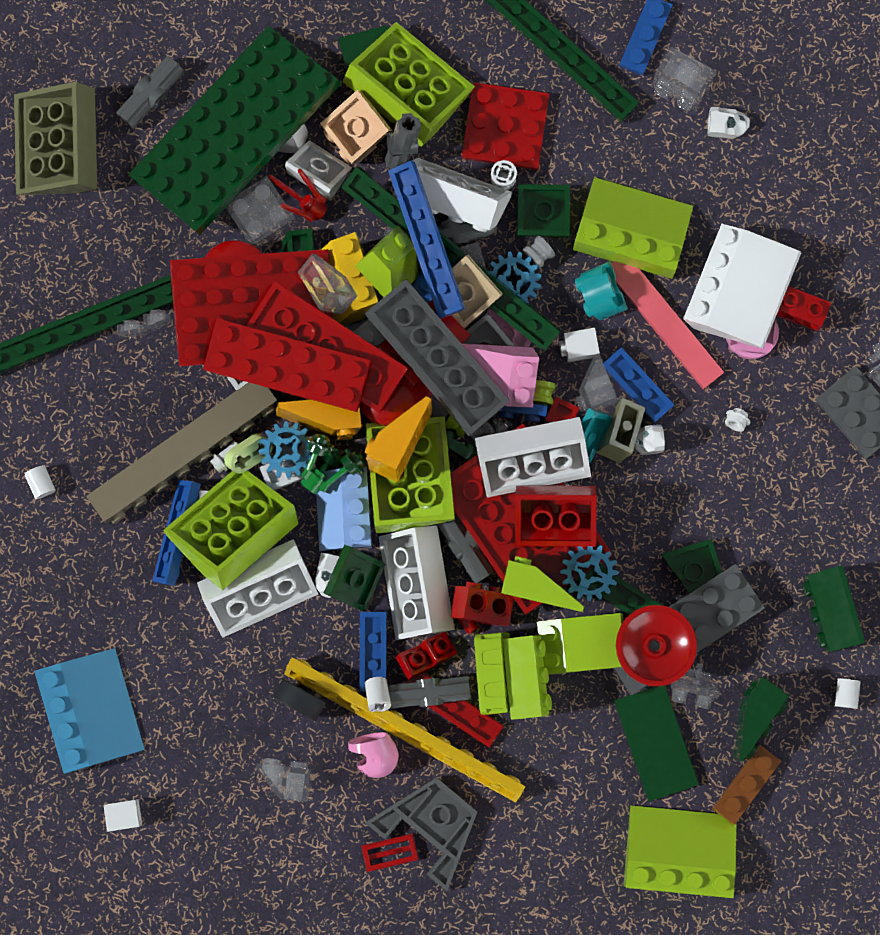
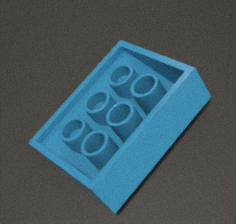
[34,648,145,774]

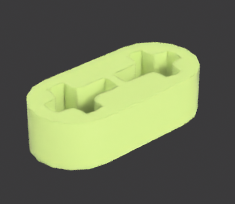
[224,434,273,473]

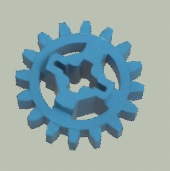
[489,252,541,304]
[259,421,312,480]
[561,545,619,601]

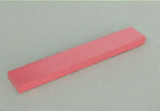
[612,261,724,389]

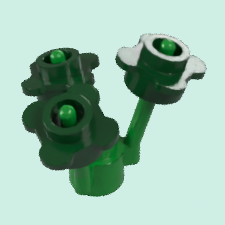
[301,434,365,495]

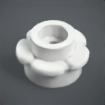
[725,408,750,432]

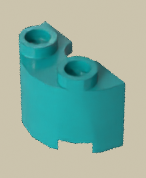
[575,261,628,320]

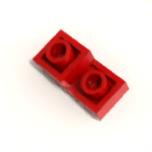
[396,632,458,680]

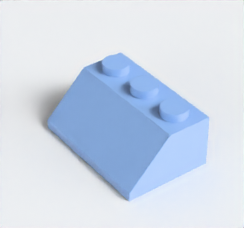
[317,467,372,551]

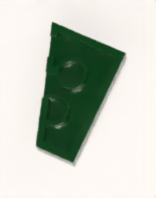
[661,539,722,594]

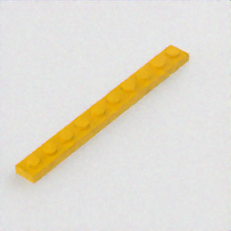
[284,657,525,803]

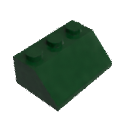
[802,565,865,653]

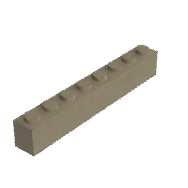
[86,382,278,524]

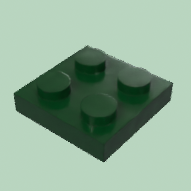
[517,184,570,238]
[323,544,386,612]

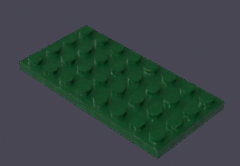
[128,26,341,236]

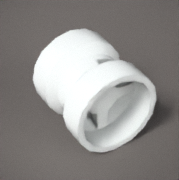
[490,160,517,190]

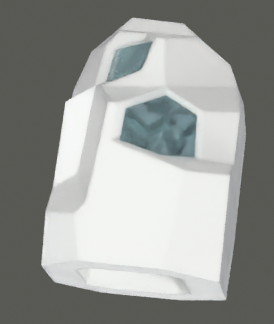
[708,107,750,138]
[634,425,665,455]
[315,553,339,598]

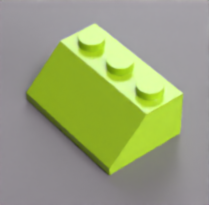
[502,636,552,720]

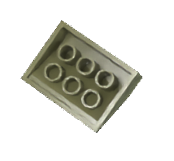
[14,82,97,196]

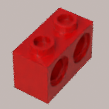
[776,286,831,332]
[451,582,514,627]

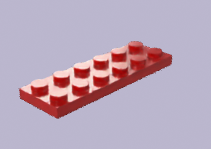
[246,282,409,413]
[203,318,371,412]

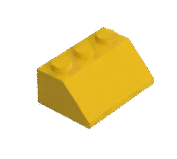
[321,232,380,326]

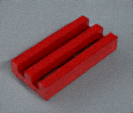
[361,833,419,872]

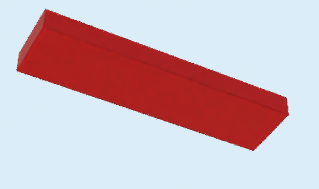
[406,673,504,748]

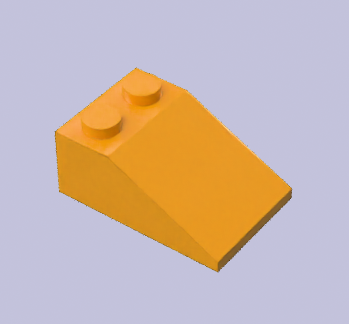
[365,396,432,483]
[276,400,361,440]

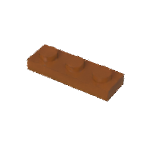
[712,745,781,825]

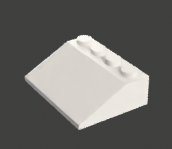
[683,224,801,349]

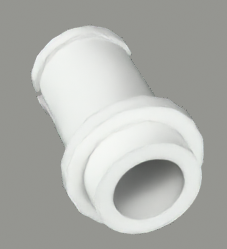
[210,441,240,473]

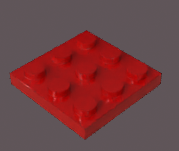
[462,82,549,170]

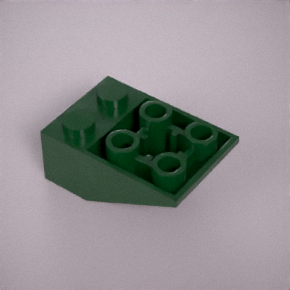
[733,677,789,762]

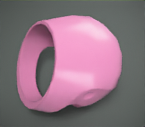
[348,732,399,778]

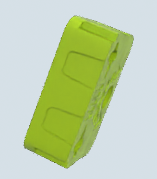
[474,632,510,715]

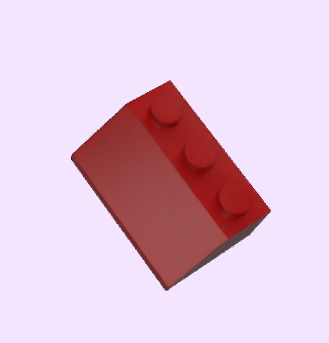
[515,485,597,547]

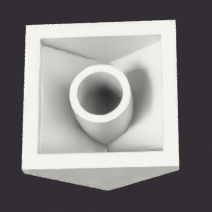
[285,140,352,201]

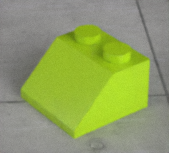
[355,226,419,297]

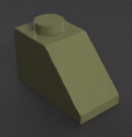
[596,398,645,463]

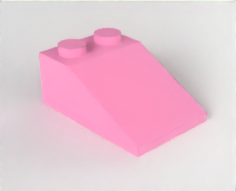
[462,344,539,407]

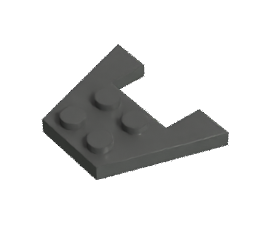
[365,777,477,891]

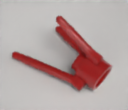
[268,169,327,222]

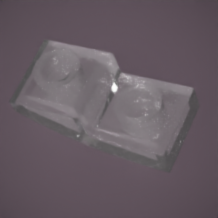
[117,310,172,339]

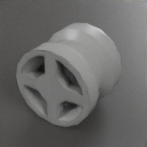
[523,236,555,269]

